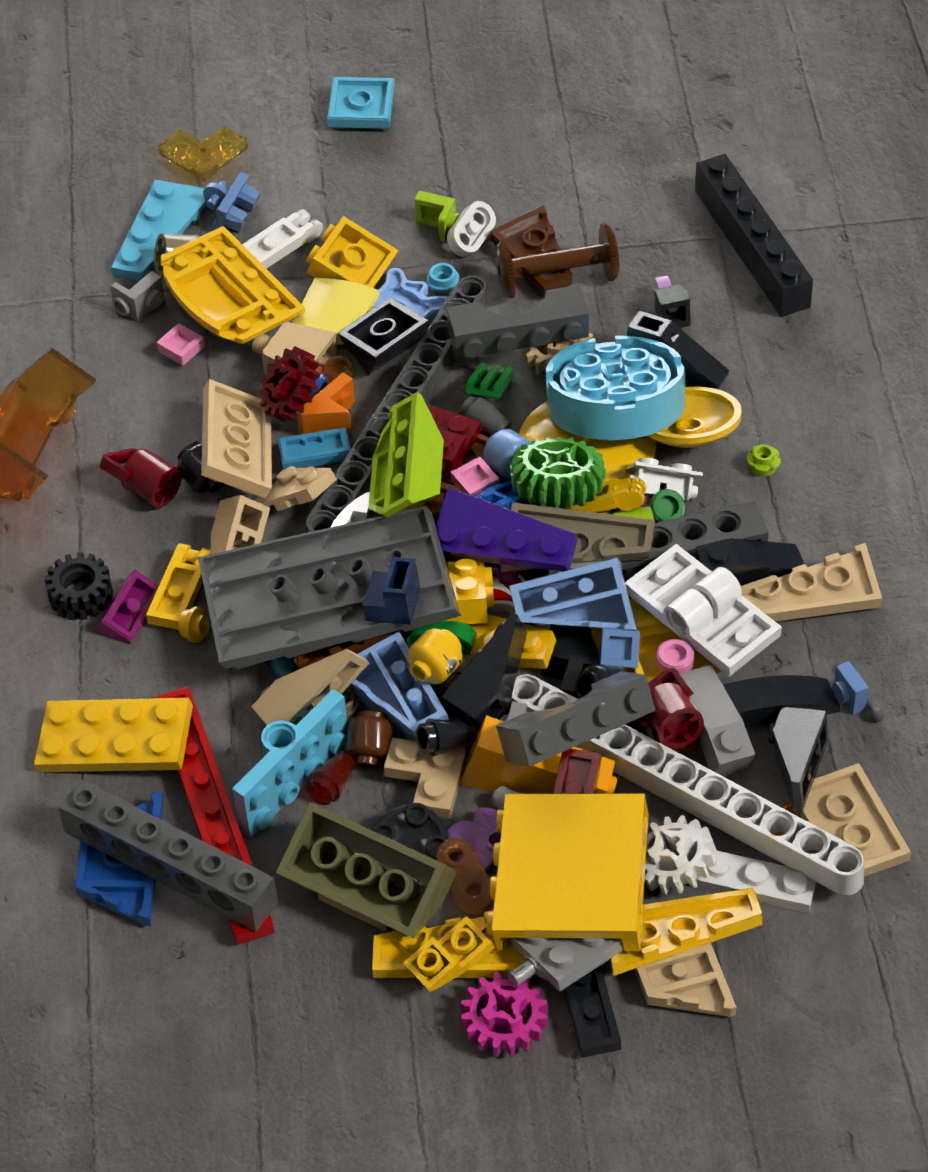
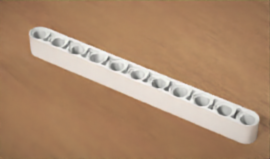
[510,674,864,895]

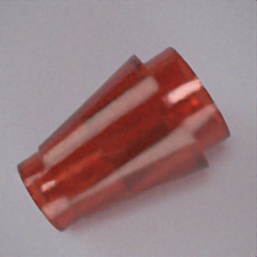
[306,751,356,805]

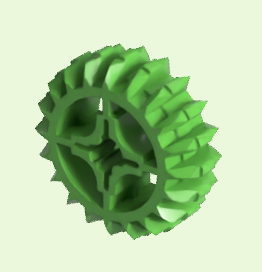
[510,436,606,509]

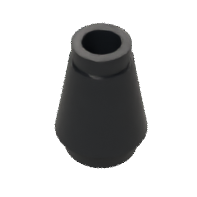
[417,718,476,756]

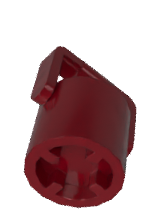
[99,448,182,508]
[638,667,704,749]

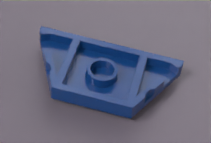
[75,792,164,926]

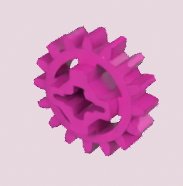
[461,972,548,1057]

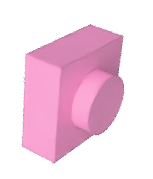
[156,323,205,366]
[451,457,500,496]

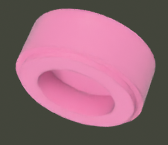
[656,639,694,674]

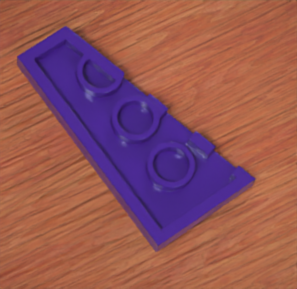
[436,487,578,572]

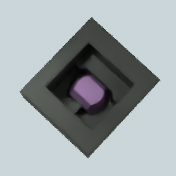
[654,276,691,328]

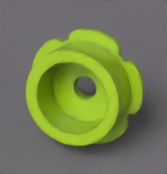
[746,445,781,477]

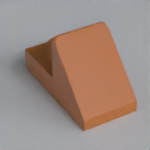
[296,373,355,435]

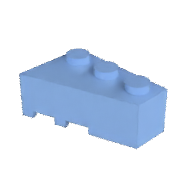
[509,558,637,630]

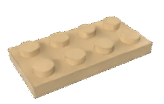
[201,379,272,499]

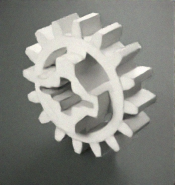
[644,815,717,895]

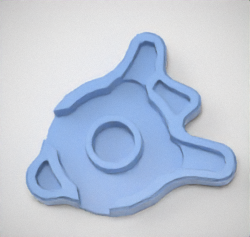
[373,268,448,322]

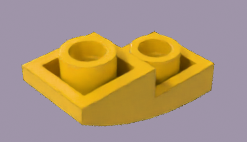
[403,916,495,992]

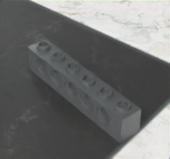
[621,501,769,582]
[58,779,278,932]

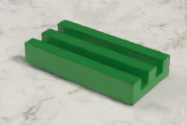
[466,362,514,399]

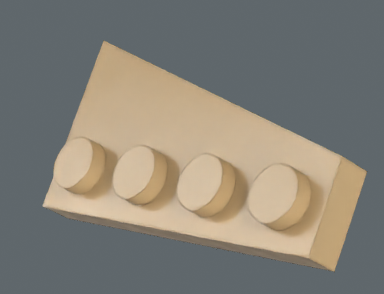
[741,543,882,622]

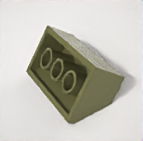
[276,802,457,938]

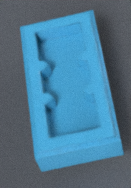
[278,427,351,470]

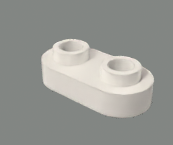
[447,201,496,257]

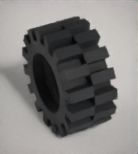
[45,552,113,620]

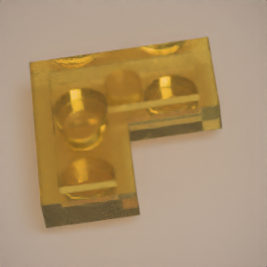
[158,125,248,182]

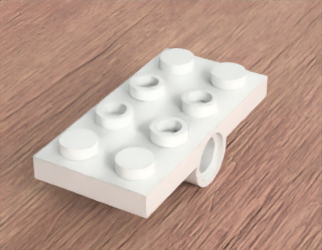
[625,544,782,677]

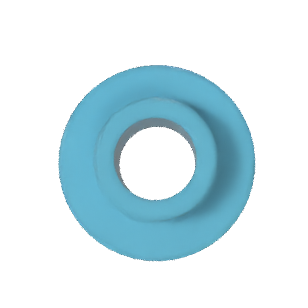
[427,263,459,293]

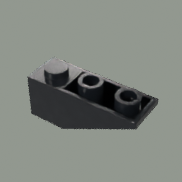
[627,311,729,390]
[442,612,527,731]

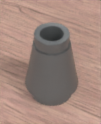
[459,395,512,436]

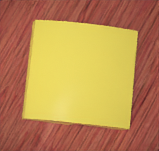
[292,278,380,344]

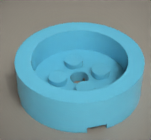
[546,336,686,440]

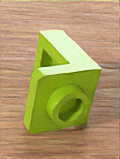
[414,191,460,243]

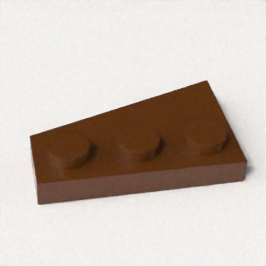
[490,205,572,297]

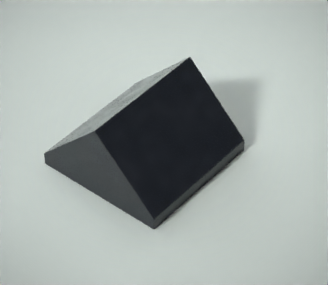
[338,297,430,376]

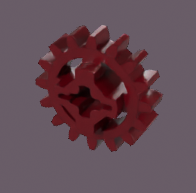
[258,346,321,422]

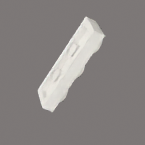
[696,851,817,914]

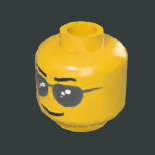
[407,628,463,685]

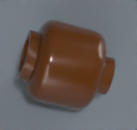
[344,711,396,768]

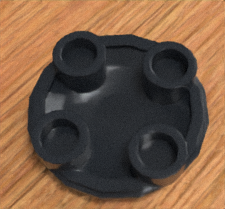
[373,803,449,863]

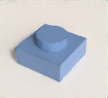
[599,628,640,669]
[832,661,869,715]

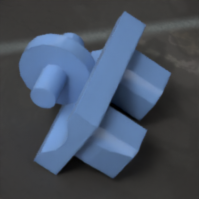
[203,171,261,232]

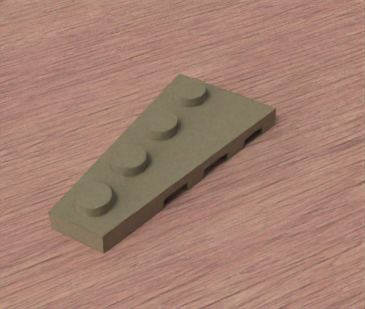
[500,503,655,572]

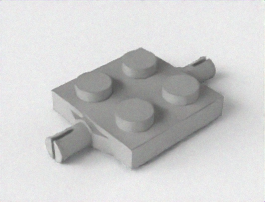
[507,938,624,991]

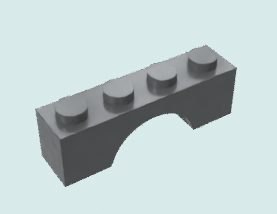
[447,285,589,360]
[496,671,656,767]

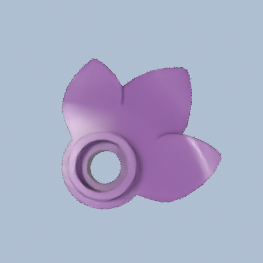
[447,808,501,875]

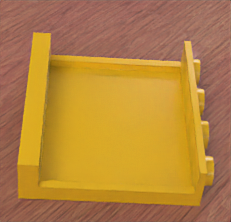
[486,794,649,951]

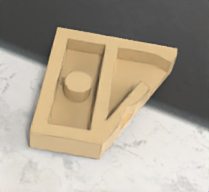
[254,466,337,511]
[635,943,737,1017]

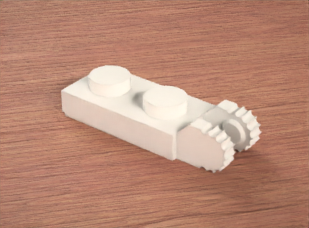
[242,209,324,269]

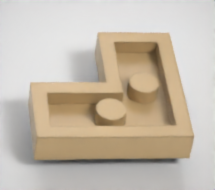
[384,738,467,819]

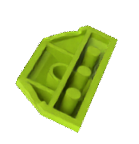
[368,392,444,518]

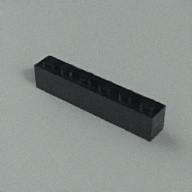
[695,154,813,317]

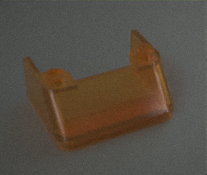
[0,348,96,502]

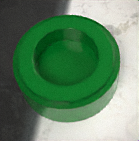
[648,489,685,523]

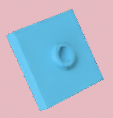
[327,77,395,129]

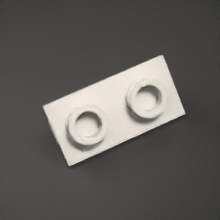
[625,458,703,502]

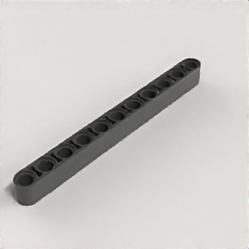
[306,276,487,533]

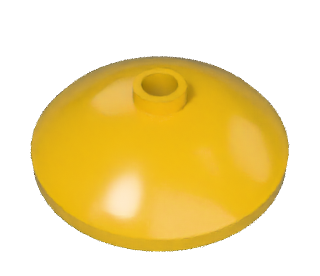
[647,387,742,448]

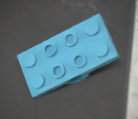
[232,689,348,839]

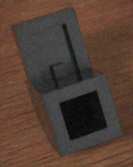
[541,625,600,699]

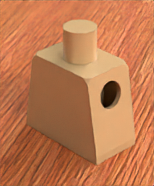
[252,322,338,376]

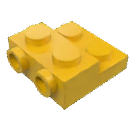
[306,216,399,288]
[444,559,494,624]

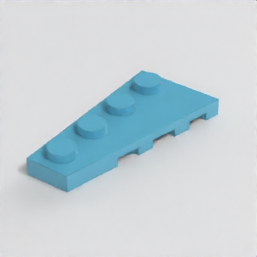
[111,180,207,281]

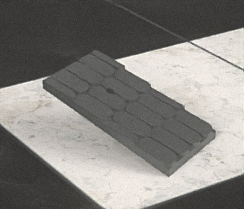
[198,506,461,669]

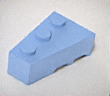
[348,632,450,741]

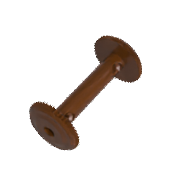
[495,223,620,298]

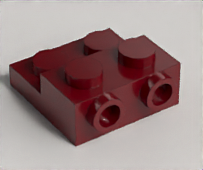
[426,404,482,478]

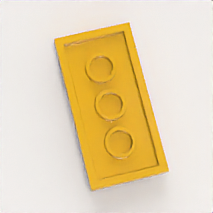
[34,698,193,772]

